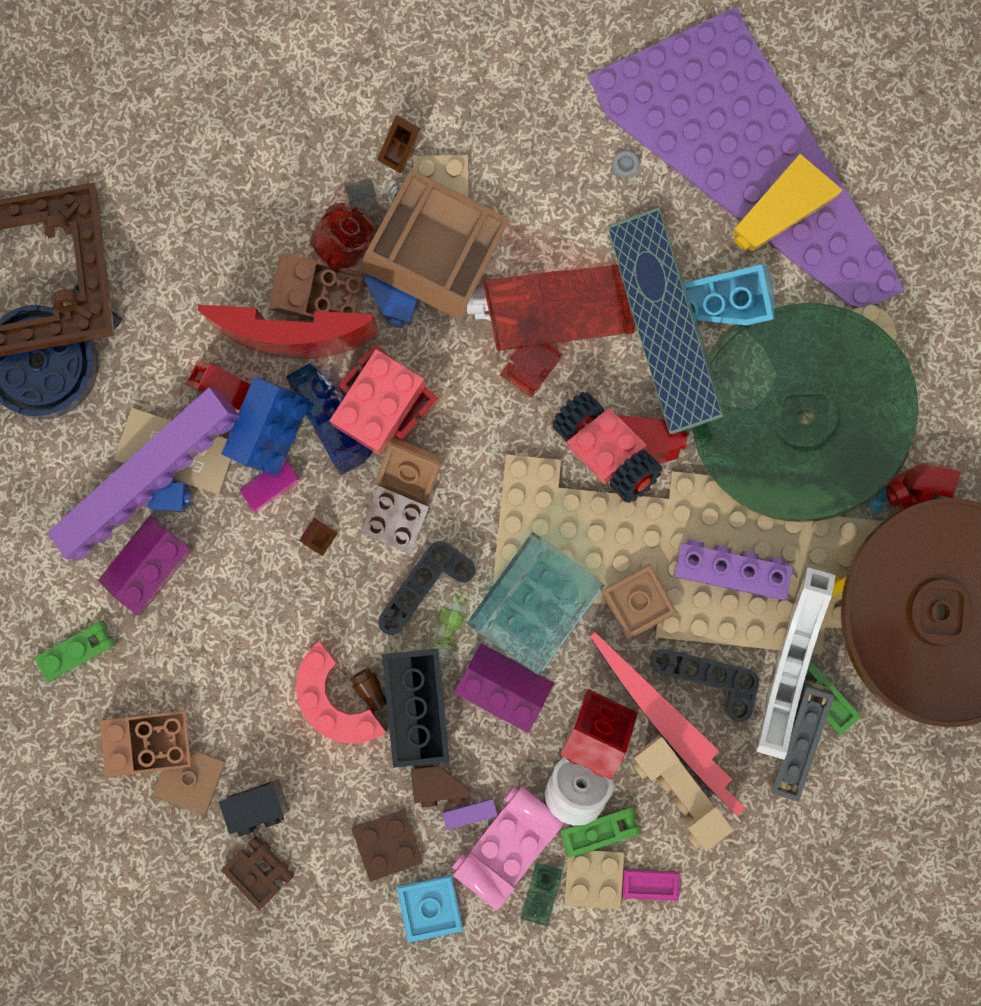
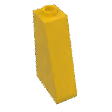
[731,154,842,252]

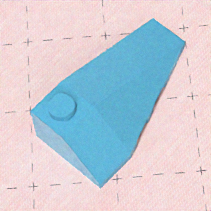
[685,264,775,326]

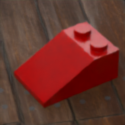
[560,689,638,780]

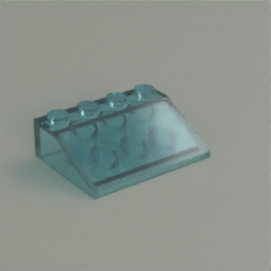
[466,532,605,676]

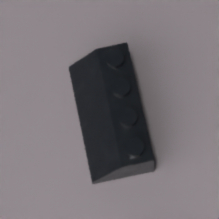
[382,649,450,768]

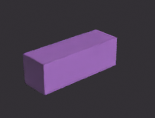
[442,798,498,830]

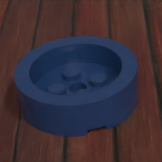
[0,305,98,419]

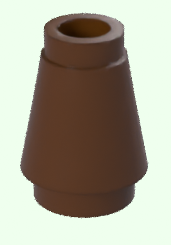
[350,668,387,711]

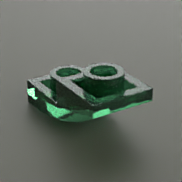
[520,863,563,927]

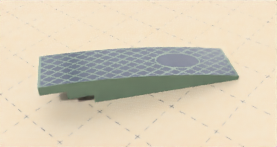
[608,207,725,435]

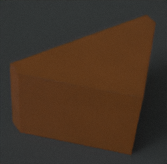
[377,115,422,174]

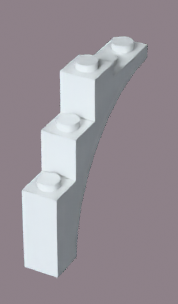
[756,568,836,759]

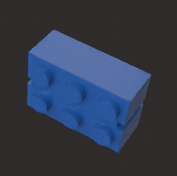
[221,376,310,476]

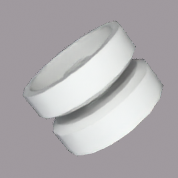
[544,757,614,826]

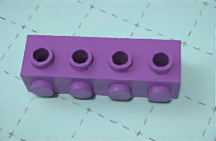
[673,539,793,600]

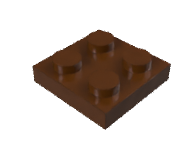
[351,809,423,882]

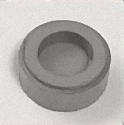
[612,150,640,179]

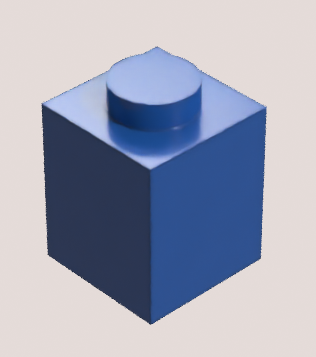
[148,482,192,512]

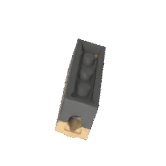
[769,680,834,802]

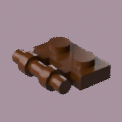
[221,836,294,910]

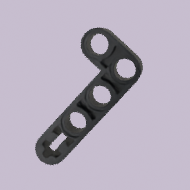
[378,541,476,635]
[650,649,759,722]

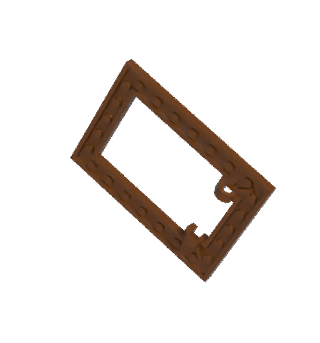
[0,182,115,357]

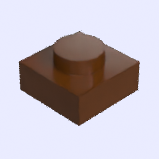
[299,518,338,556]

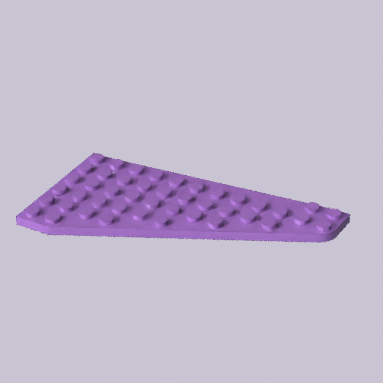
[588,7,904,308]

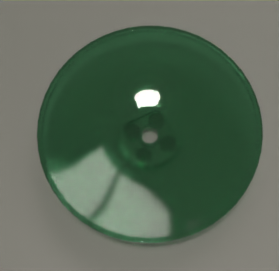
[692,303,919,522]

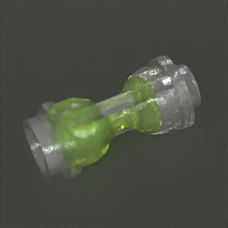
[427,601,468,665]

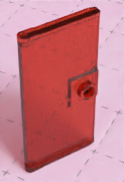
[483,265,635,351]

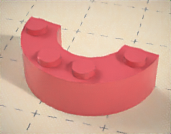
[296,641,388,743]

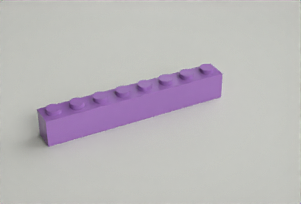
[47,387,240,560]

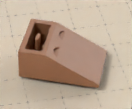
[268,253,366,320]
[100,711,191,777]

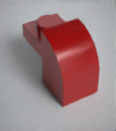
[902,463,961,507]

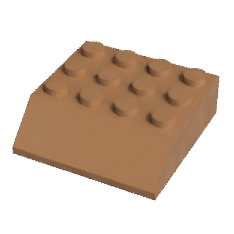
[359,169,510,320]

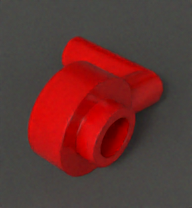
[883,468,912,509]

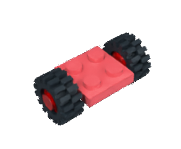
[552,392,663,503]

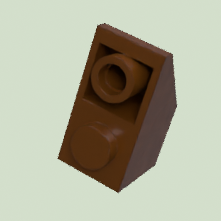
[411,765,471,807]

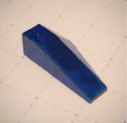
[286,363,373,476]

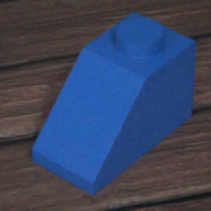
[364,275,419,328]

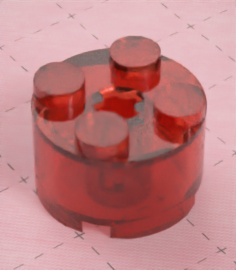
[309,203,375,270]
[500,330,563,398]

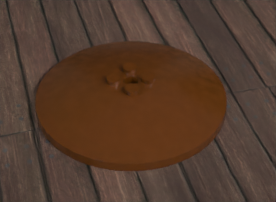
[841,498,981,727]

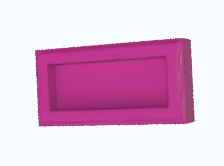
[622,869,680,901]

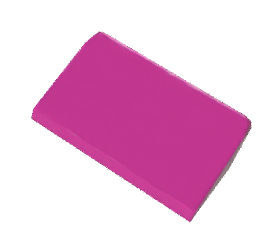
[239,459,300,513]

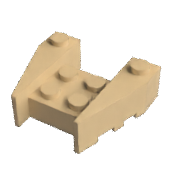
[632,735,734,852]

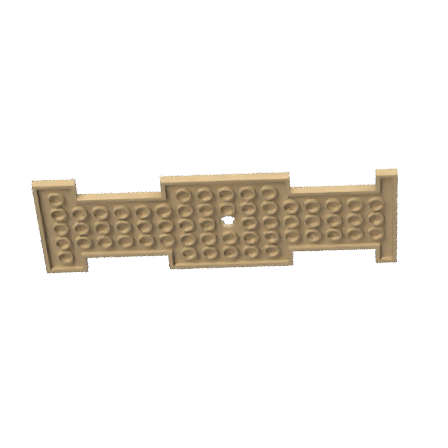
[489,454,945,655]

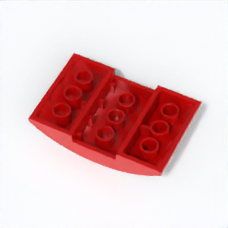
[198,304,379,359]

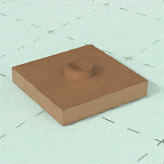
[375,437,444,504]
[600,564,677,640]
[153,748,226,815]

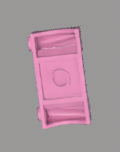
[452,785,565,910]

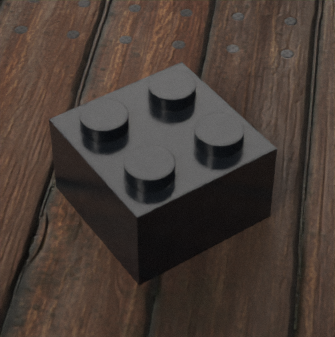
[219,779,289,837]

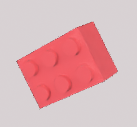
[330,349,426,456]

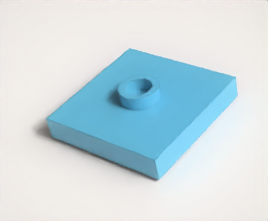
[397,874,463,943]

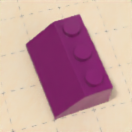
[98,515,194,615]
[454,643,554,733]

